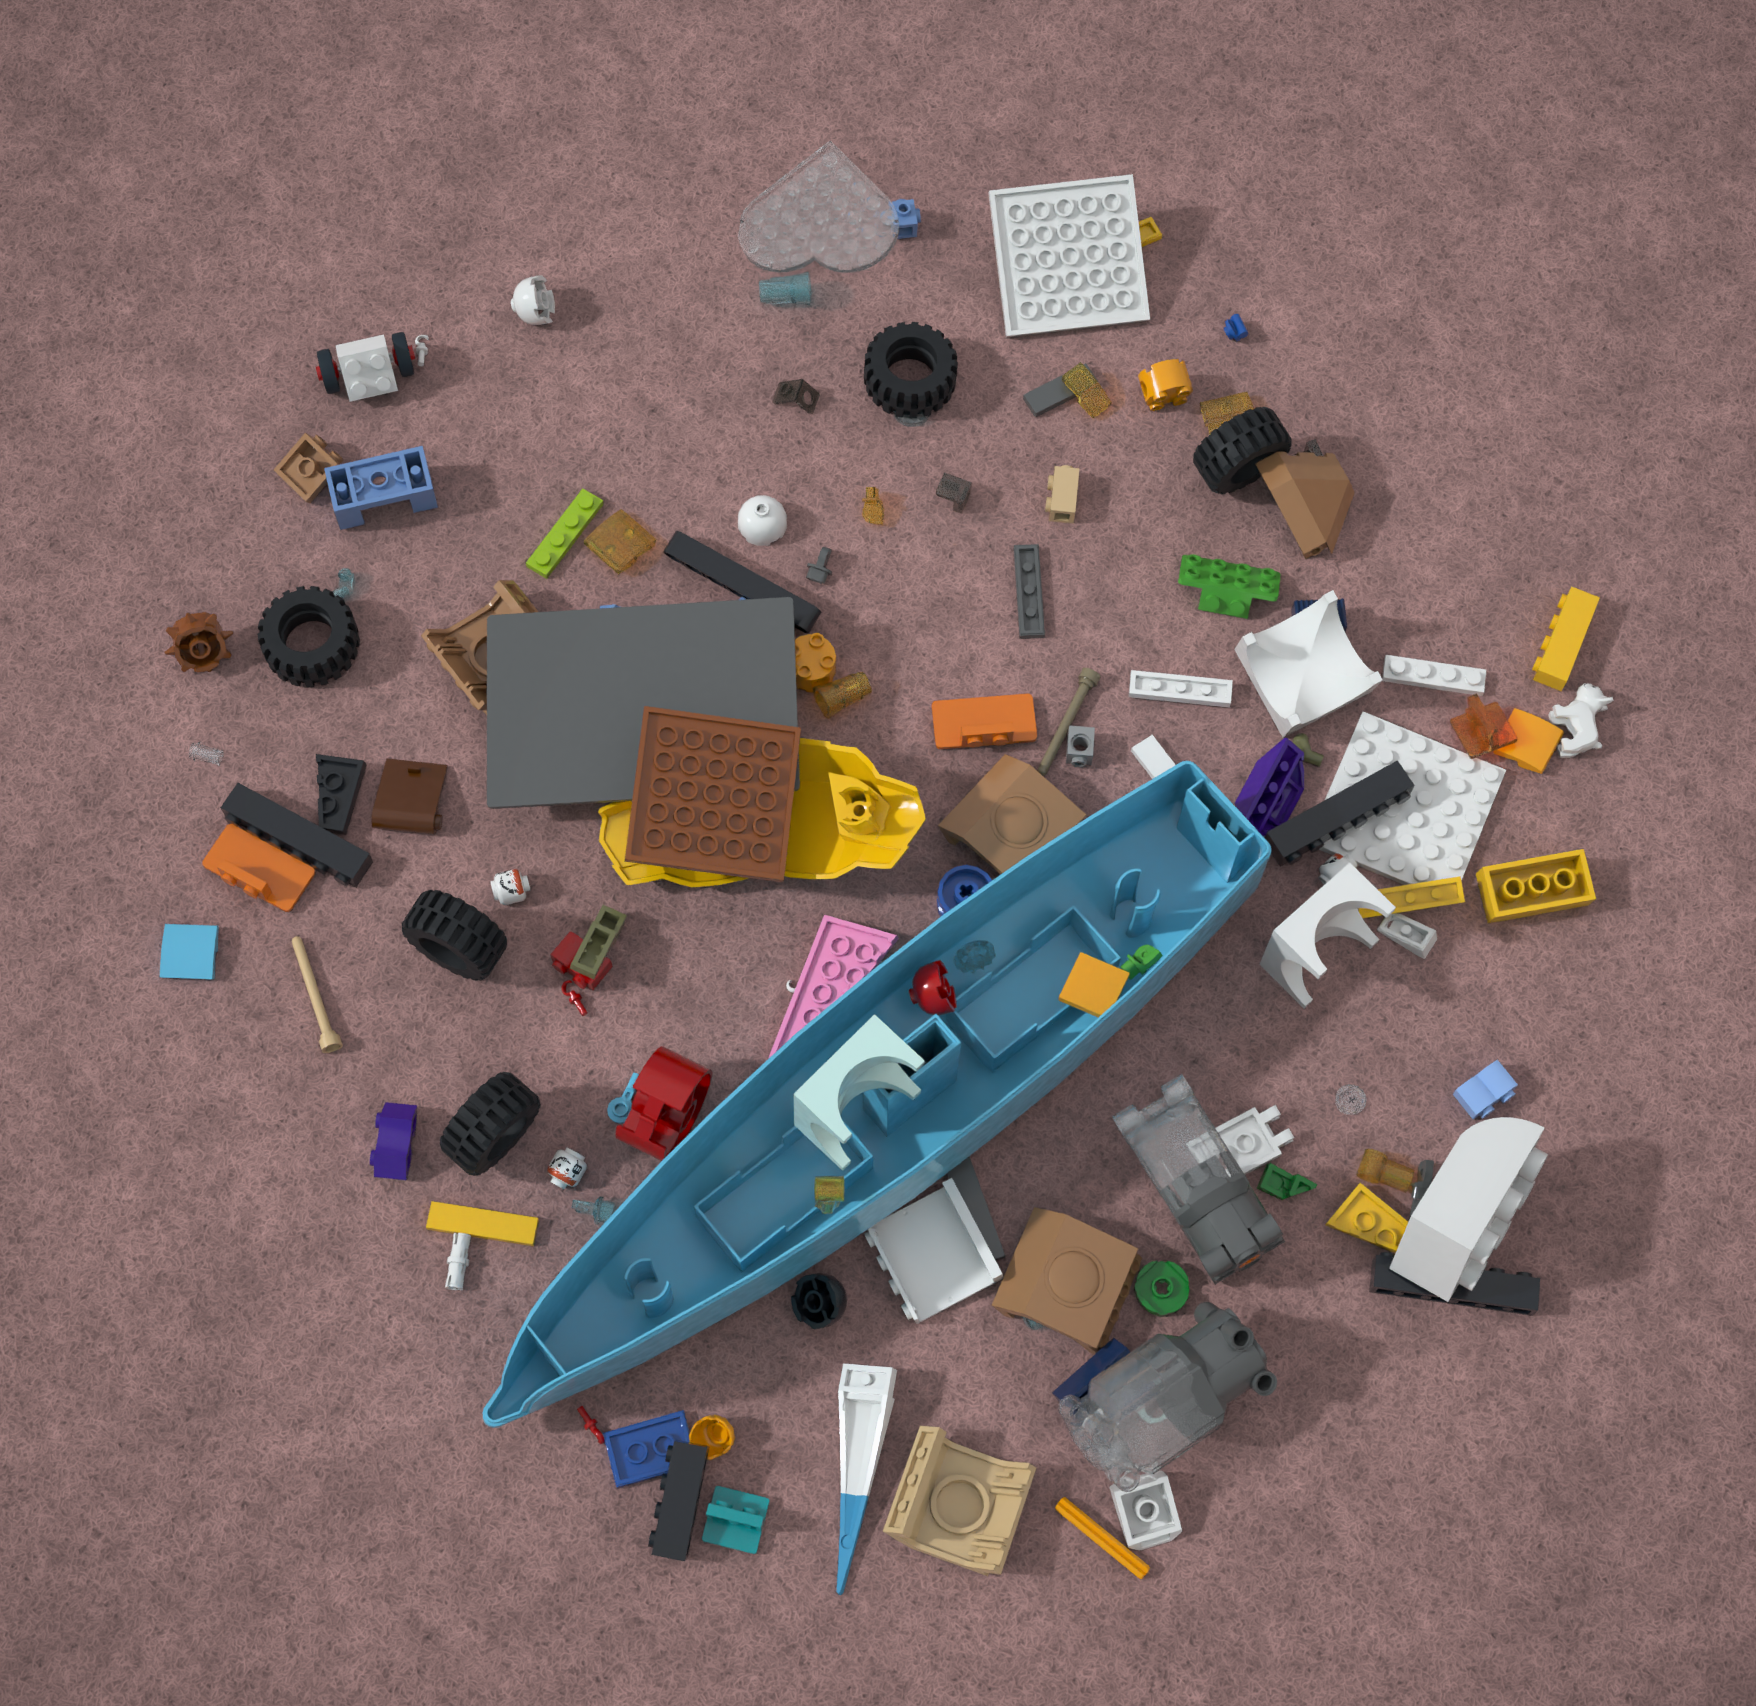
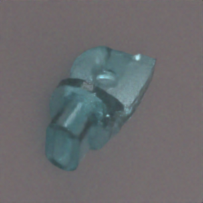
[572,1196,615,1225]

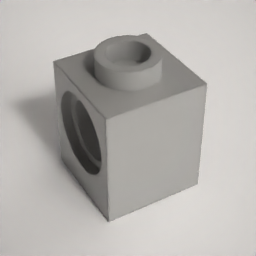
[1066,726,1095,767]

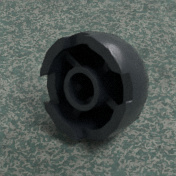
[791,1273,847,1329]

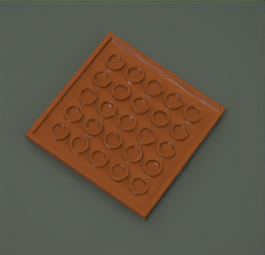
[624,706,801,882]

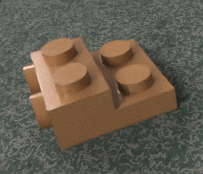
[274,433,344,503]

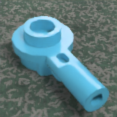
[607,1073,639,1124]

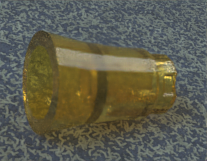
[813,672,872,719]

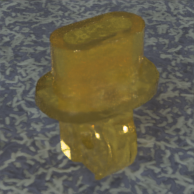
[862,487,884,525]

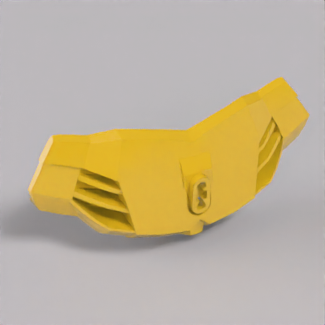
[598,738,926,887]

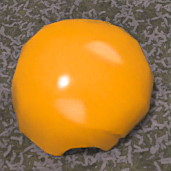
[689,1414,735,1460]

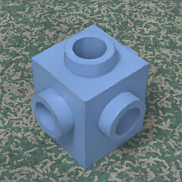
[886,199,921,239]

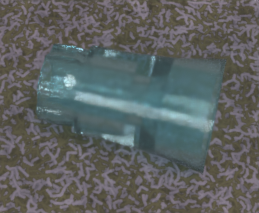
[759,271,812,305]

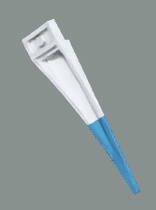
[837,1364,897,1595]

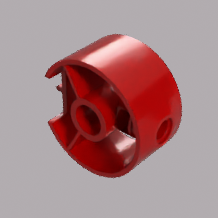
[615,1046,713,1161]

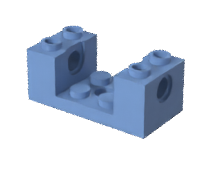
[324,446,438,530]

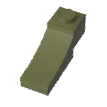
[570,905,627,979]

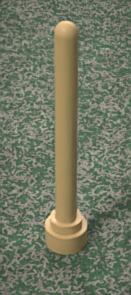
[292,936,343,1053]

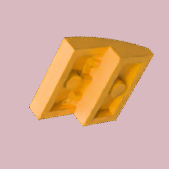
[1492,708,1564,774]

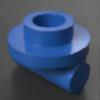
[1223,314,1249,342]

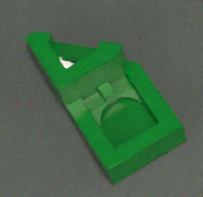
[1257,1163,1317,1200]

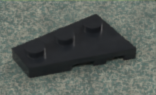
[316,754,367,835]

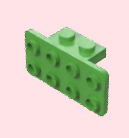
[1178,554,1281,619]

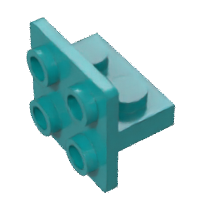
[702,1486,770,1554]

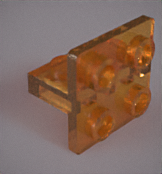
[1450,693,1518,759]

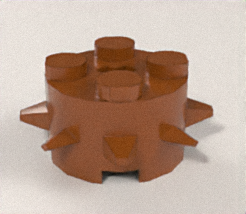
[164,612,233,672]

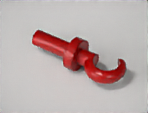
[562,980,588,1016]
[577,1406,605,1444]

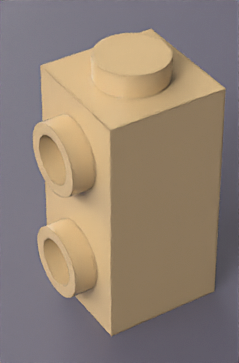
[1045,465,1079,524]

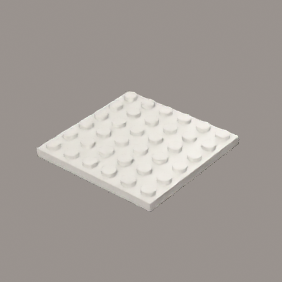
[988,174,1150,337]
[1319,712,1506,885]

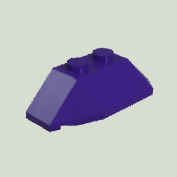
[1235,738,1304,836]

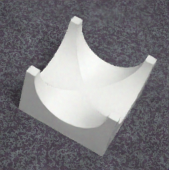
[1234,590,1383,737]
[1260,863,1396,1009]

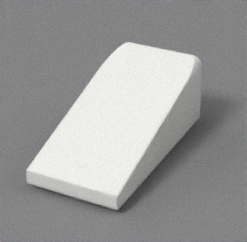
[1377,913,1437,959]

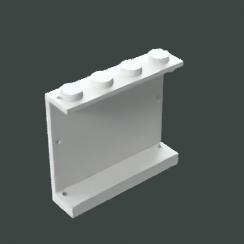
[864,1178,1004,1324]

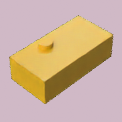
[1476,849,1596,924]

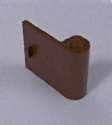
[371,758,448,835]

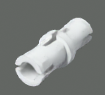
[445,1233,471,1291]

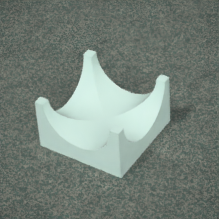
[794,1014,925,1171]

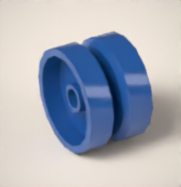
[937,865,992,917]

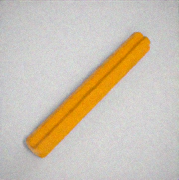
[1055,1497,1150,1579]

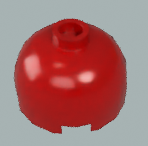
[909,960,957,1015]

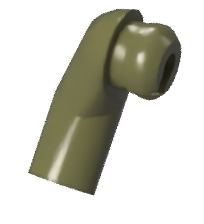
[1292,733,1324,767]

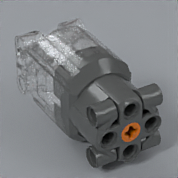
[1112,1074,1285,1285]
[1058,1302,1277,1492]

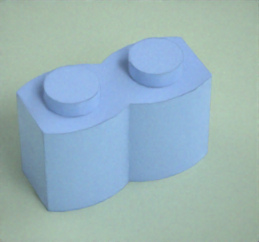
[1453,1060,1518,1119]

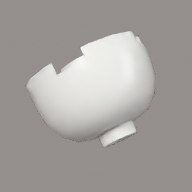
[511,275,555,325]
[738,495,787,546]

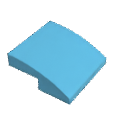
[160,924,219,979]

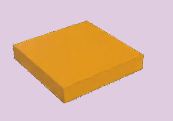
[1058,952,1130,1017]

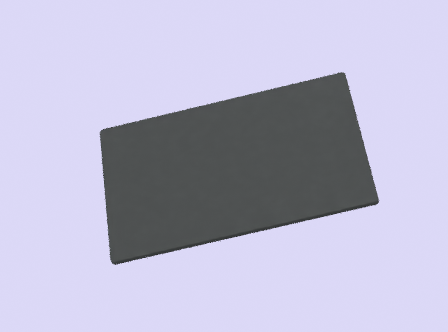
[487,597,800,809]

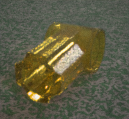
[1356,1149,1415,1193]
[814,1176,844,1214]

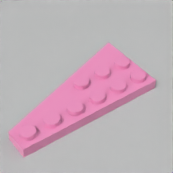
[769,915,899,1058]

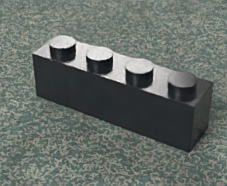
[648,1440,710,1561]

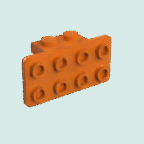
[931,693,1037,749]
[202,824,315,912]

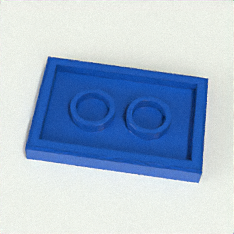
[603,1410,690,1488]

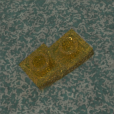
[1062,362,1112,418]

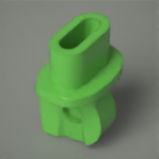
[1120,945,1163,980]

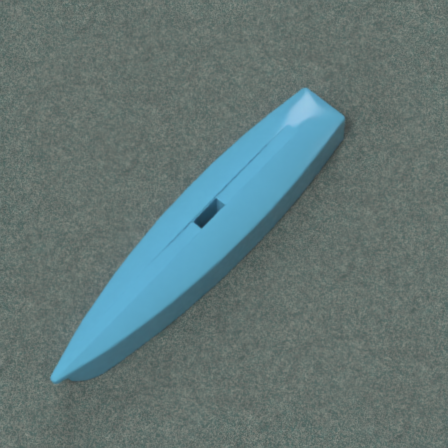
[482,761,1272,1428]

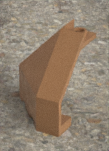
[1256,452,1355,559]

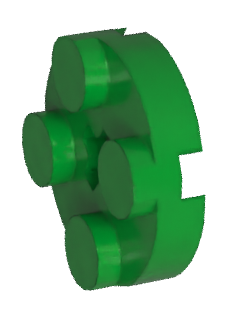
[1134,1261,1189,1317]

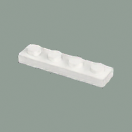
[1382,655,1486,696]
[1129,670,1233,708]

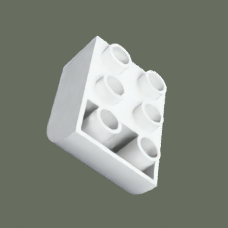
[1389,1117,1548,1302]

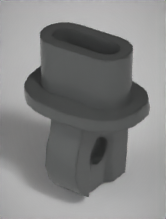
[806,547,833,584]
[1409,1160,1434,1199]

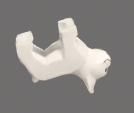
[1548,683,1614,758]

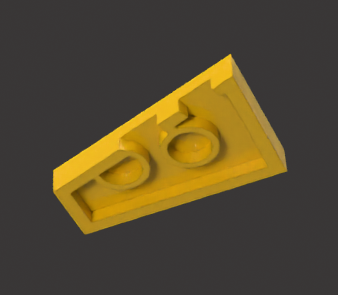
[1326,1183,1408,1253]

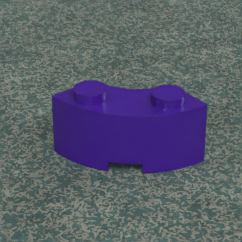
[370,1102,417,1180]

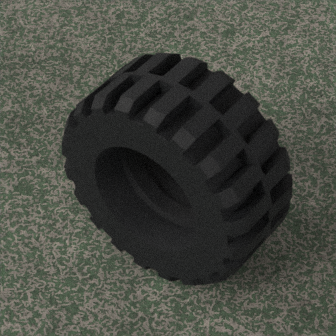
[864,322,958,419]
[1193,407,1292,495]
[257,586,360,687]
[402,889,507,981]
[440,1072,541,1176]

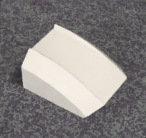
[1110,1471,1182,1551]

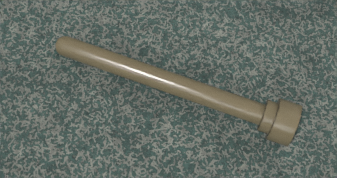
[1037,668,1101,776]

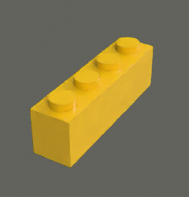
[1532,586,1600,691]

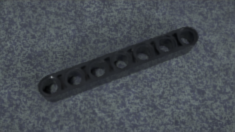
[663,531,822,634]

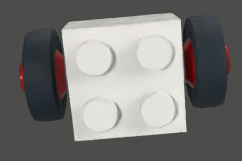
[316,332,415,402]

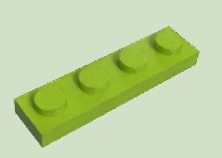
[526,488,604,579]

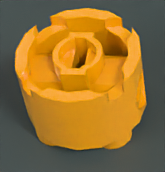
[1138,359,1193,411]
[795,633,836,692]

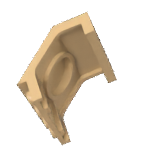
[883,1426,1036,1576]

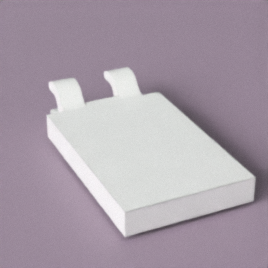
[1184,1105,1294,1175]

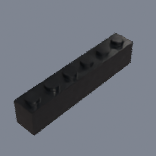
[1265,760,1415,867]
[220,783,373,888]
[1369,1252,1540,1316]

